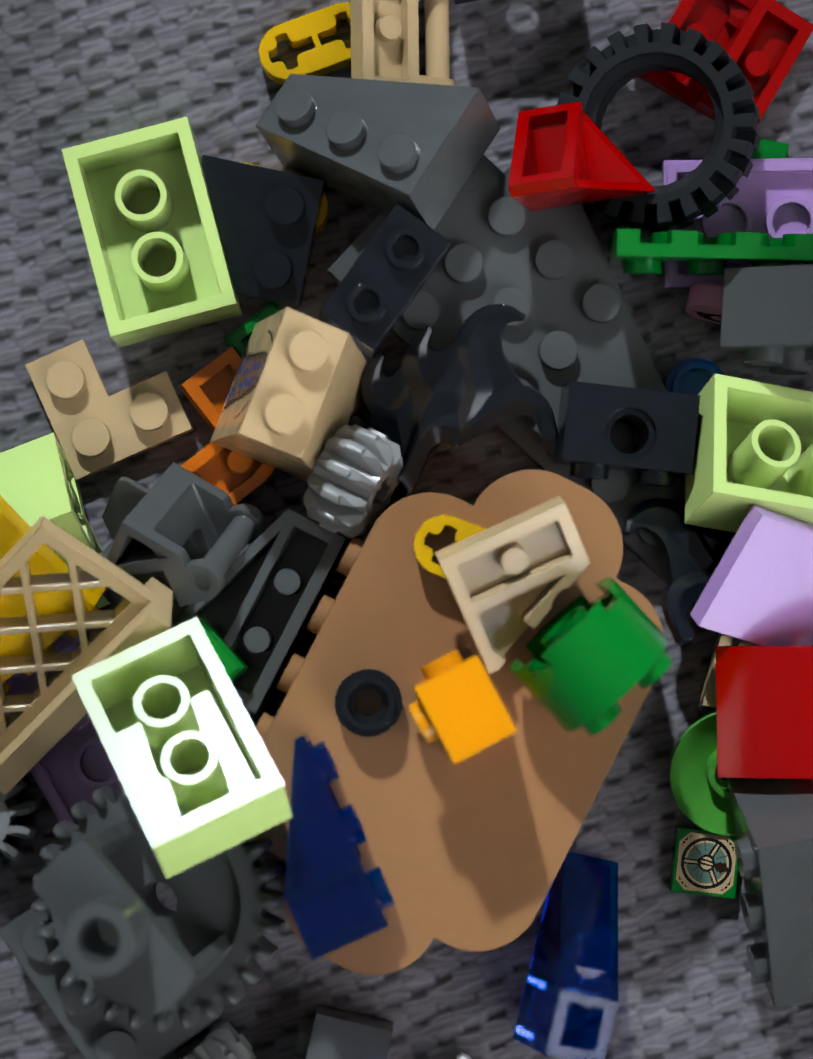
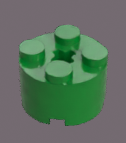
[510,577,673,736]

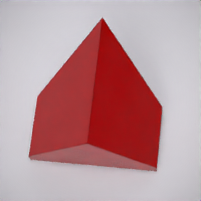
[508,101,657,211]

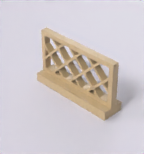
[0,515,173,795]

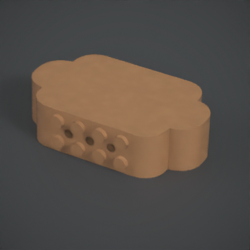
[254,469,664,975]

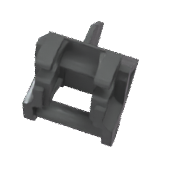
[100,462,267,607]

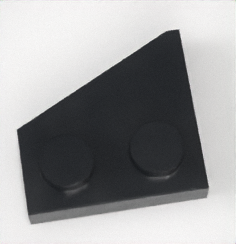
[201,155,326,307]

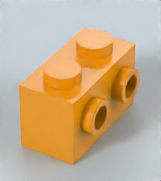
[409,649,517,764]

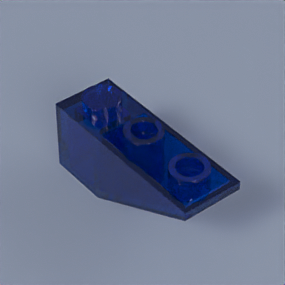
[284,733,396,960]
[513,851,618,1059]

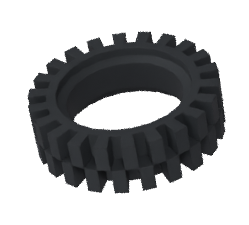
[557,23,760,231]

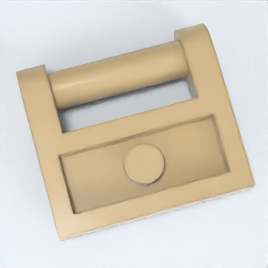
[350,0,456,86]

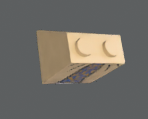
[210,307,368,481]

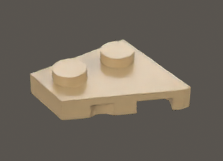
[435,496,590,674]

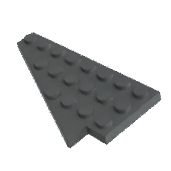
[327,154,696,608]

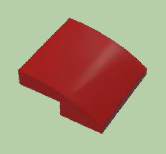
[639,0,813,126]
[716,645,813,779]

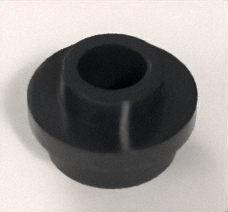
[335,669,402,737]

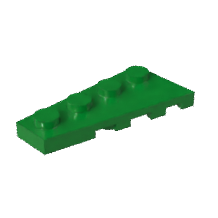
[608,229,813,275]

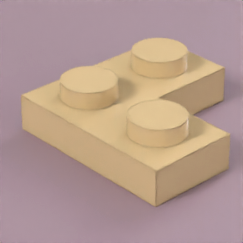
[25,339,193,481]

